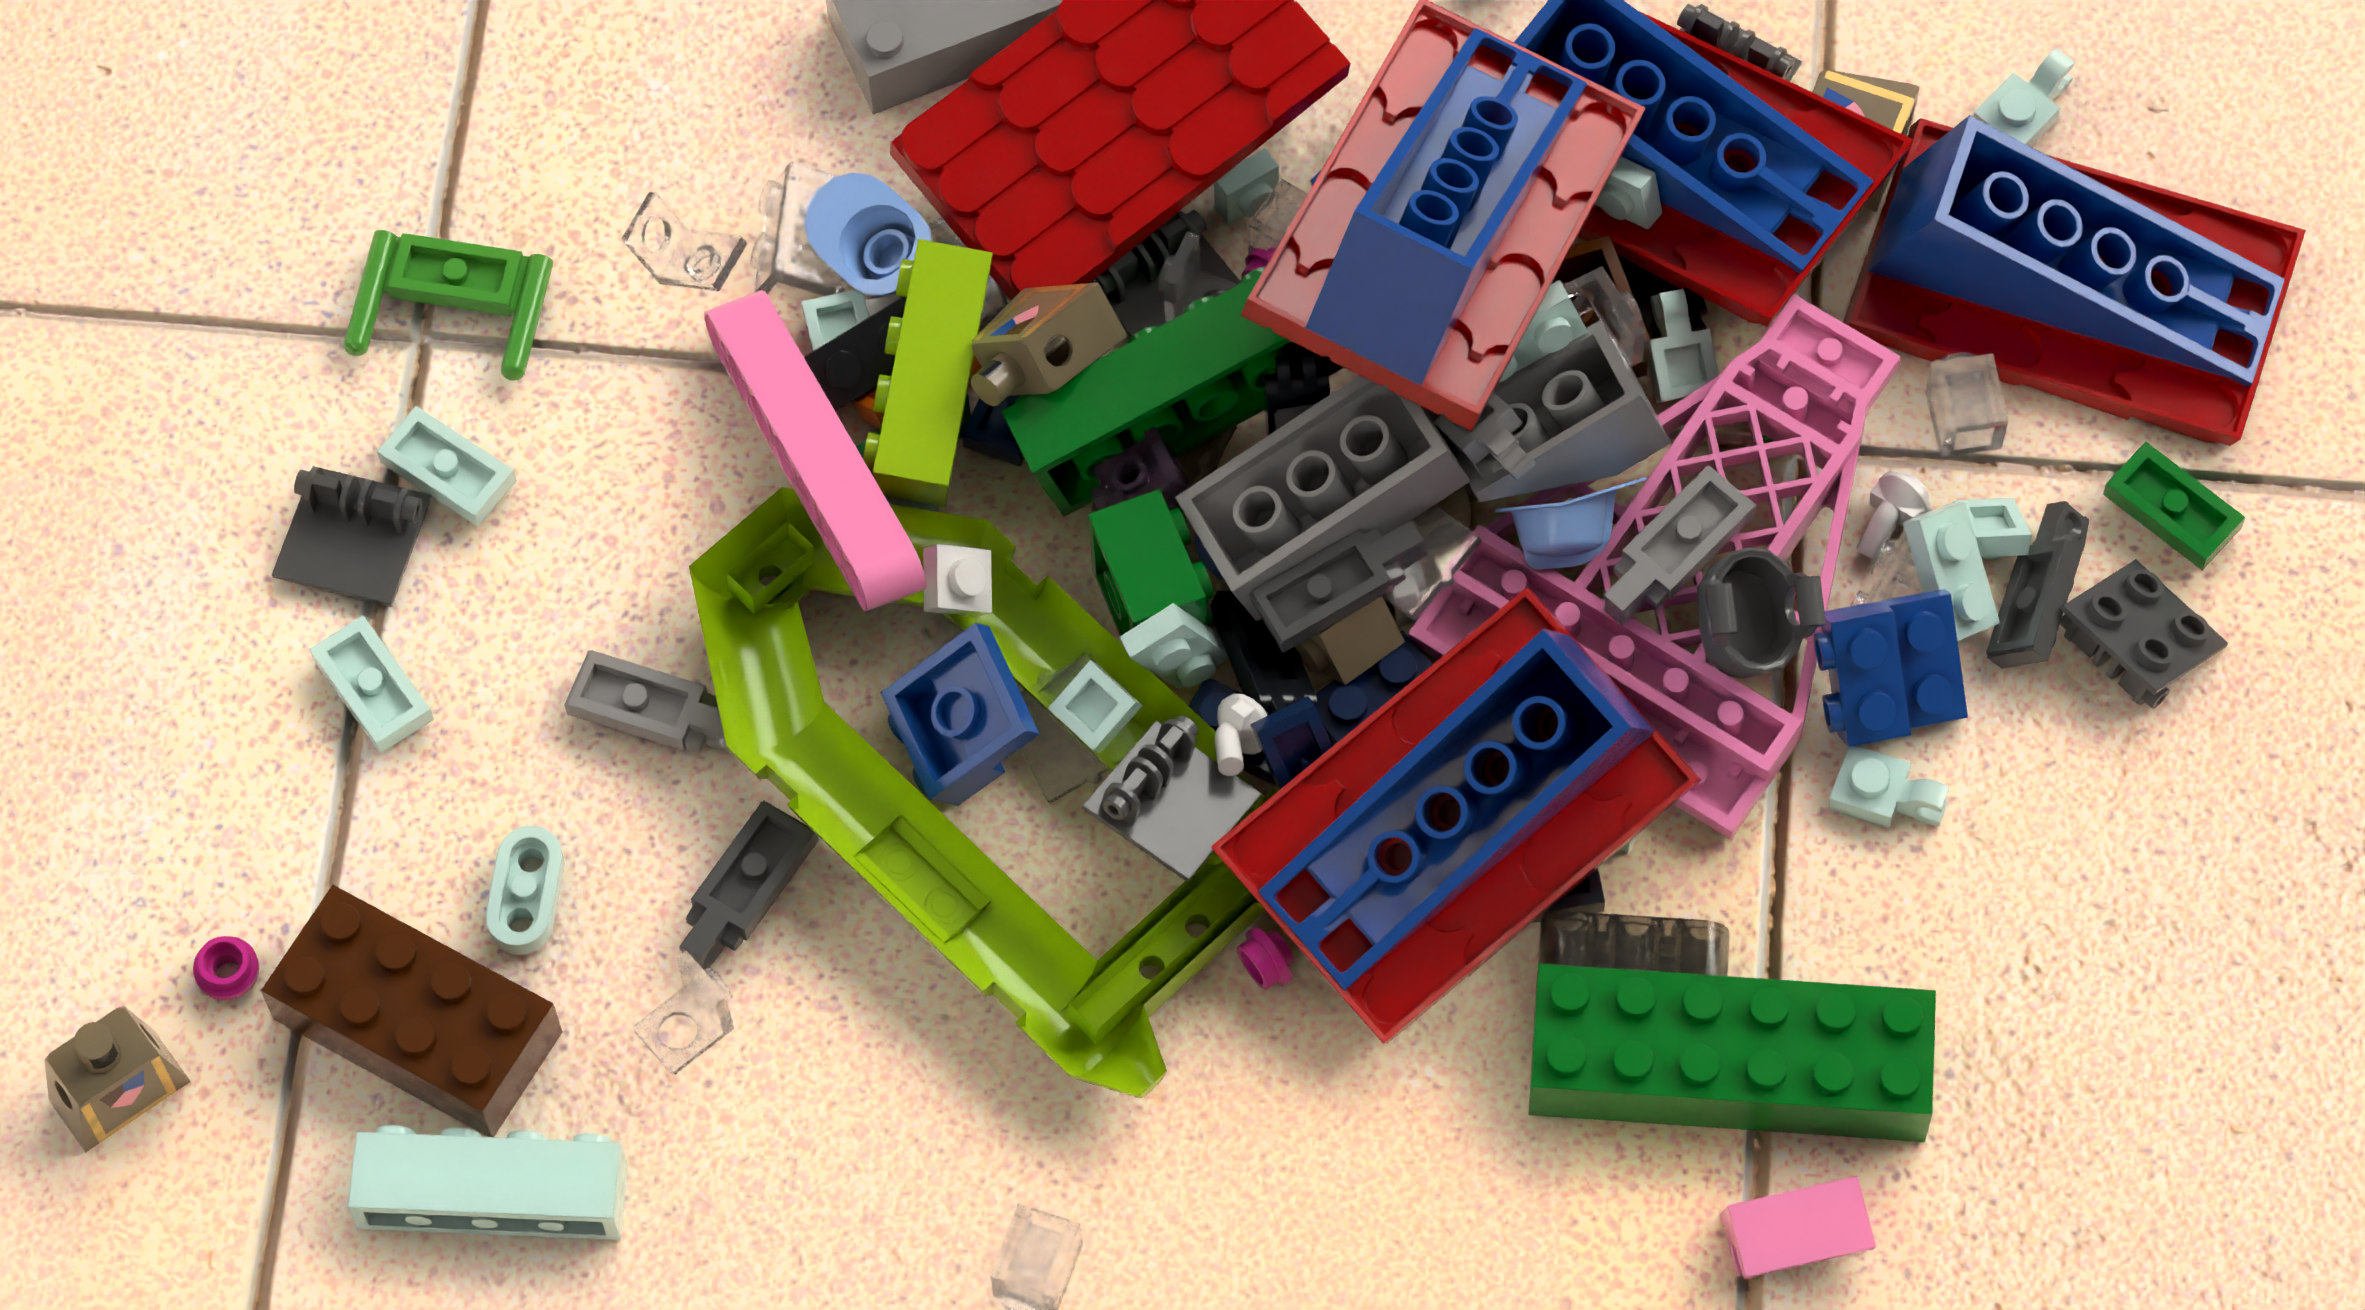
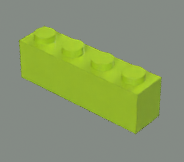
[863,239,993,507]

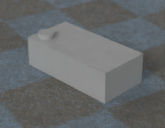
[826,0,1063,114]

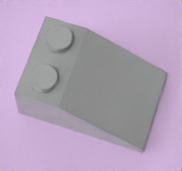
[1449,320,1671,502]

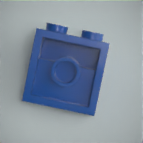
[1814,589,1968,747]
[880,623,1040,806]

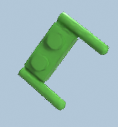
[343,230,554,381]

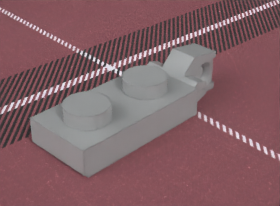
[1603,466,1757,626]
[564,650,743,753]

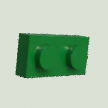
[2103,442,2245,571]

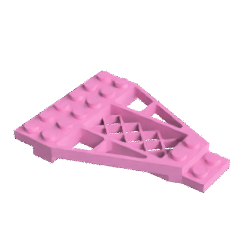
[1408,294,1901,840]

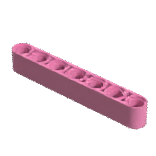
[704,290,927,612]

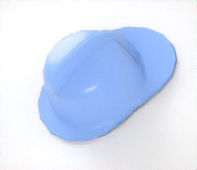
[804,173,932,296]
[1495,476,1648,570]

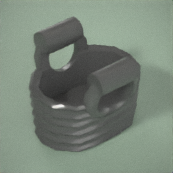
[1697,547,1826,679]

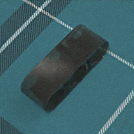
[1537,911,1730,976]

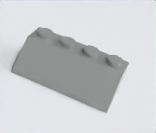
[1175,375,1470,621]

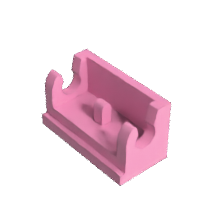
[1720,1176,1876,1279]

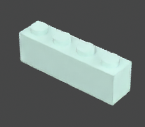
[348,1125,628,1240]

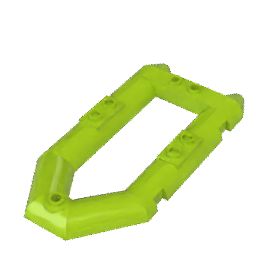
[689,487,1279,1098]

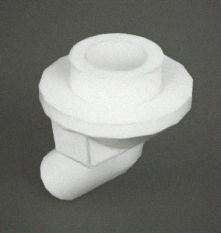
[1856,471,1931,560]
[1214,693,1268,776]

